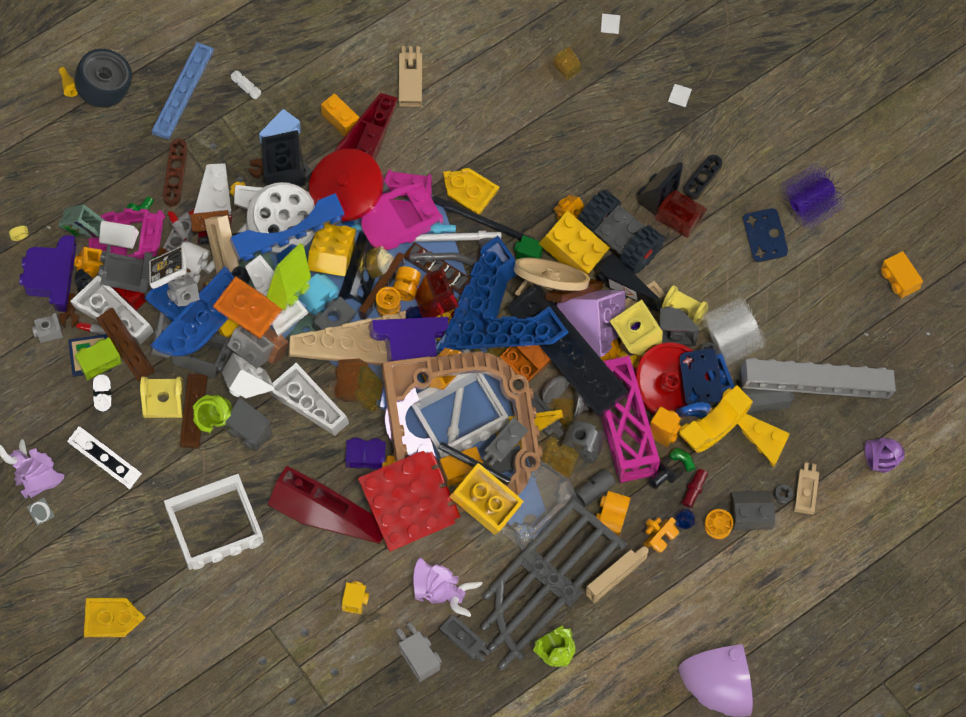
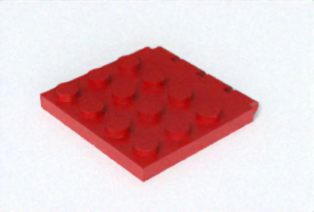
[358,450,461,552]

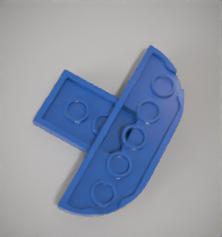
[144,266,234,356]

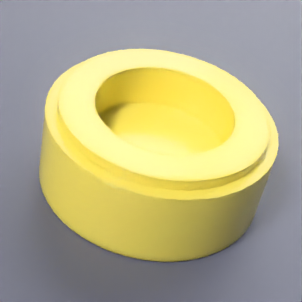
[9,226,29,241]

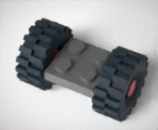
[577,189,665,274]

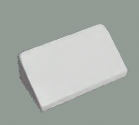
[99,221,139,249]

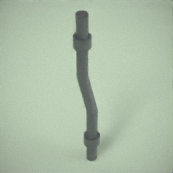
[410,251,517,266]

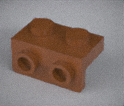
[191,210,231,232]

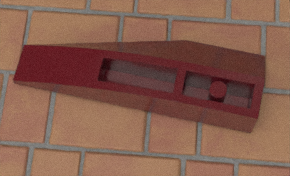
[335,92,398,160]
[267,466,383,544]

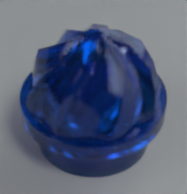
[405,306,424,319]
[676,509,696,529]

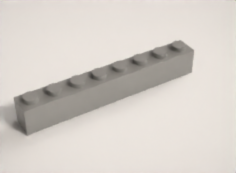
[741,358,896,399]

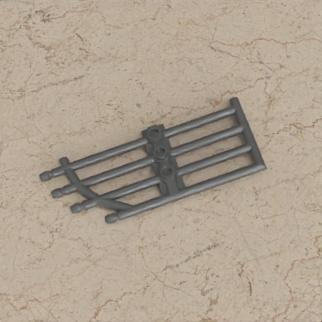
[480,498,627,670]

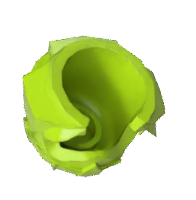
[193,394,233,433]
[533,625,575,667]

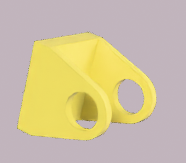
[657,285,708,326]
[610,300,663,356]
[140,377,184,418]

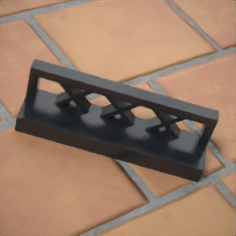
[338,231,384,304]

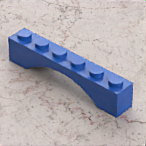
[229,193,345,262]

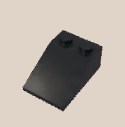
[262,130,306,186]
[638,162,683,216]

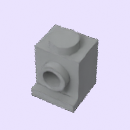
[32,313,63,343]

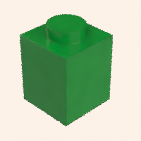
[514,235,544,259]

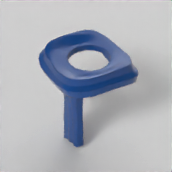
[675,389,711,418]

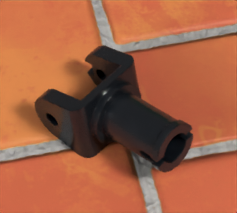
[648,456,685,489]

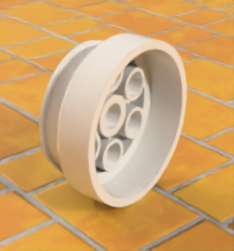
[246,182,316,255]

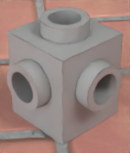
[167,276,200,307]

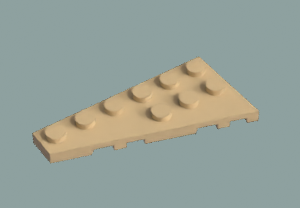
[288,311,406,365]

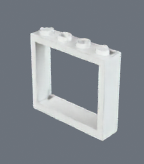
[410,373,510,459]
[164,474,264,570]

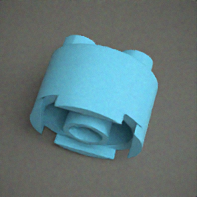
[298,273,339,315]

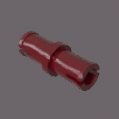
[681,469,708,508]

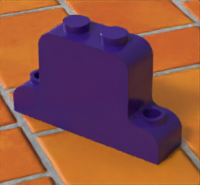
[19,235,77,312]
[369,317,448,362]

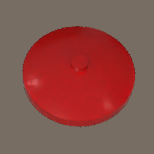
[309,149,384,222]
[634,343,709,418]

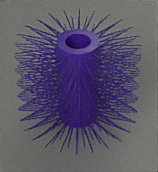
[781,163,846,229]

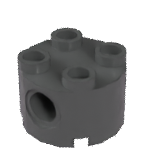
[561,421,605,463]

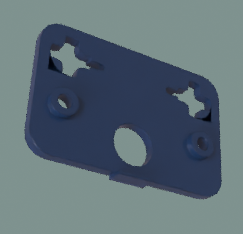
[743,208,788,262]
[680,349,722,405]

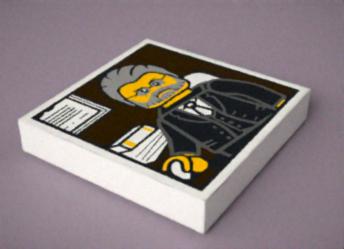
[149,246,187,289]

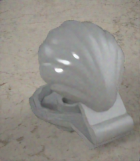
[542,376,590,418]

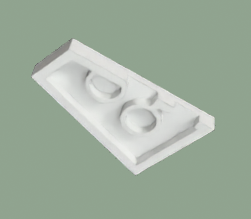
[194,163,231,215]

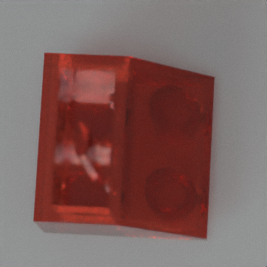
[656,191,707,238]
[415,267,459,318]

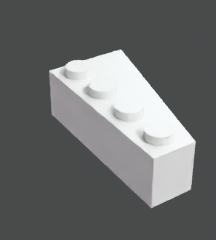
[70,275,154,345]
[269,363,349,436]

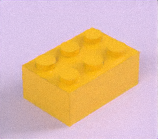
[538,211,610,275]
[308,223,356,276]
[449,463,524,535]

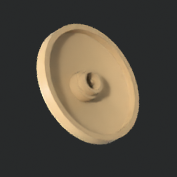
[514,258,590,291]

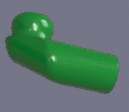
[126,196,154,211]
[669,448,696,472]

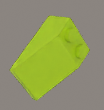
[267,243,311,311]

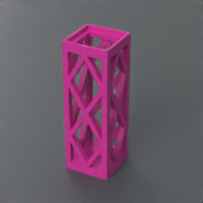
[600,356,660,483]

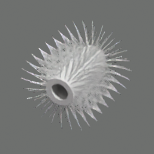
[703,299,766,365]

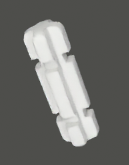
[231,70,261,99]

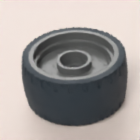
[74,48,132,107]

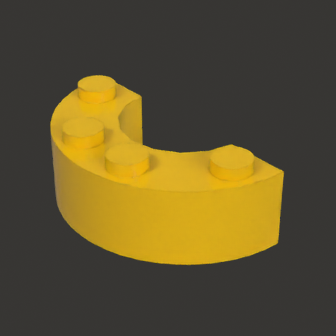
[679,385,753,453]

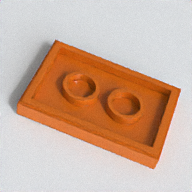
[213,276,283,339]

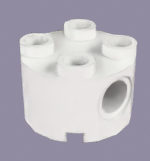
[181,240,210,284]

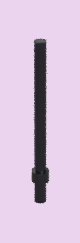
[432,196,536,241]

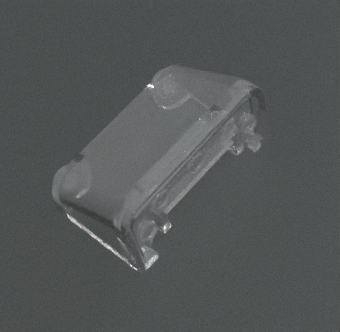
[500,461,578,551]

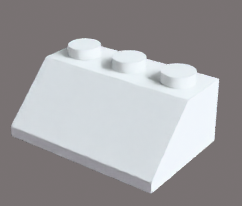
[222,353,274,398]

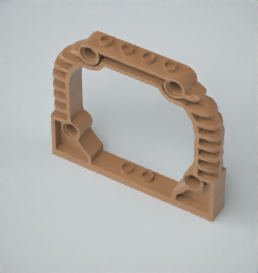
[381,352,542,512]

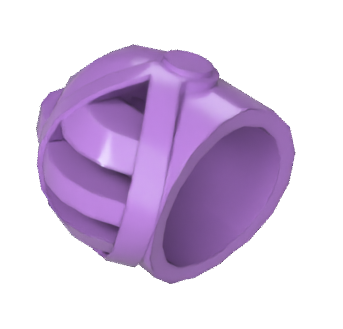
[864,438,905,473]

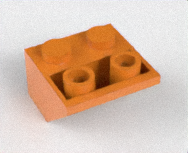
[500,345,553,383]

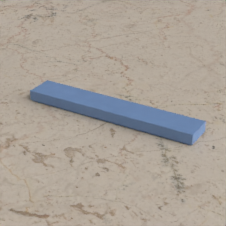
[152,42,214,140]

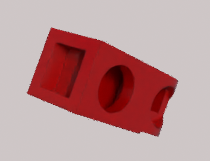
[110,286,146,311]

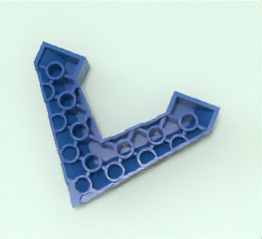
[438,235,569,351]

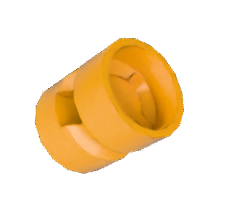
[393,266,421,301]
[376,287,401,317]

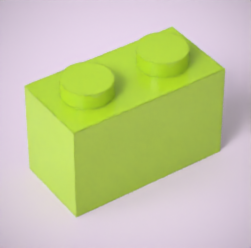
[75,338,122,381]

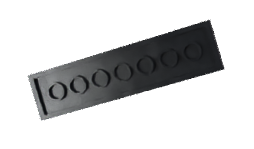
[507,284,629,418]

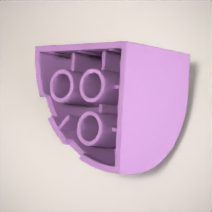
[556,290,625,357]
[678,644,753,717]

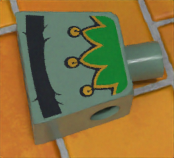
[59,204,105,238]

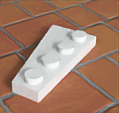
[234,185,310,221]
[245,255,308,337]

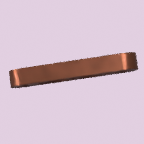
[163,139,188,207]

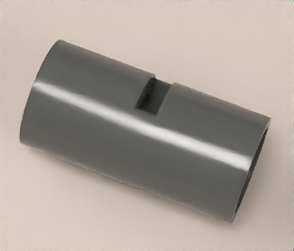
[573,469,616,507]

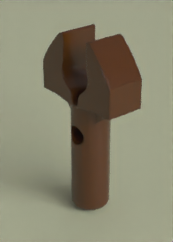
[248,158,264,179]
[59,293,80,328]

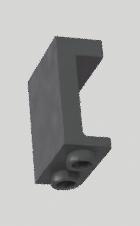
[98,245,153,293]

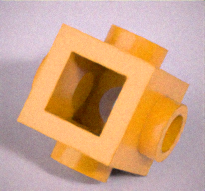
[554,195,585,219]
[74,247,103,278]

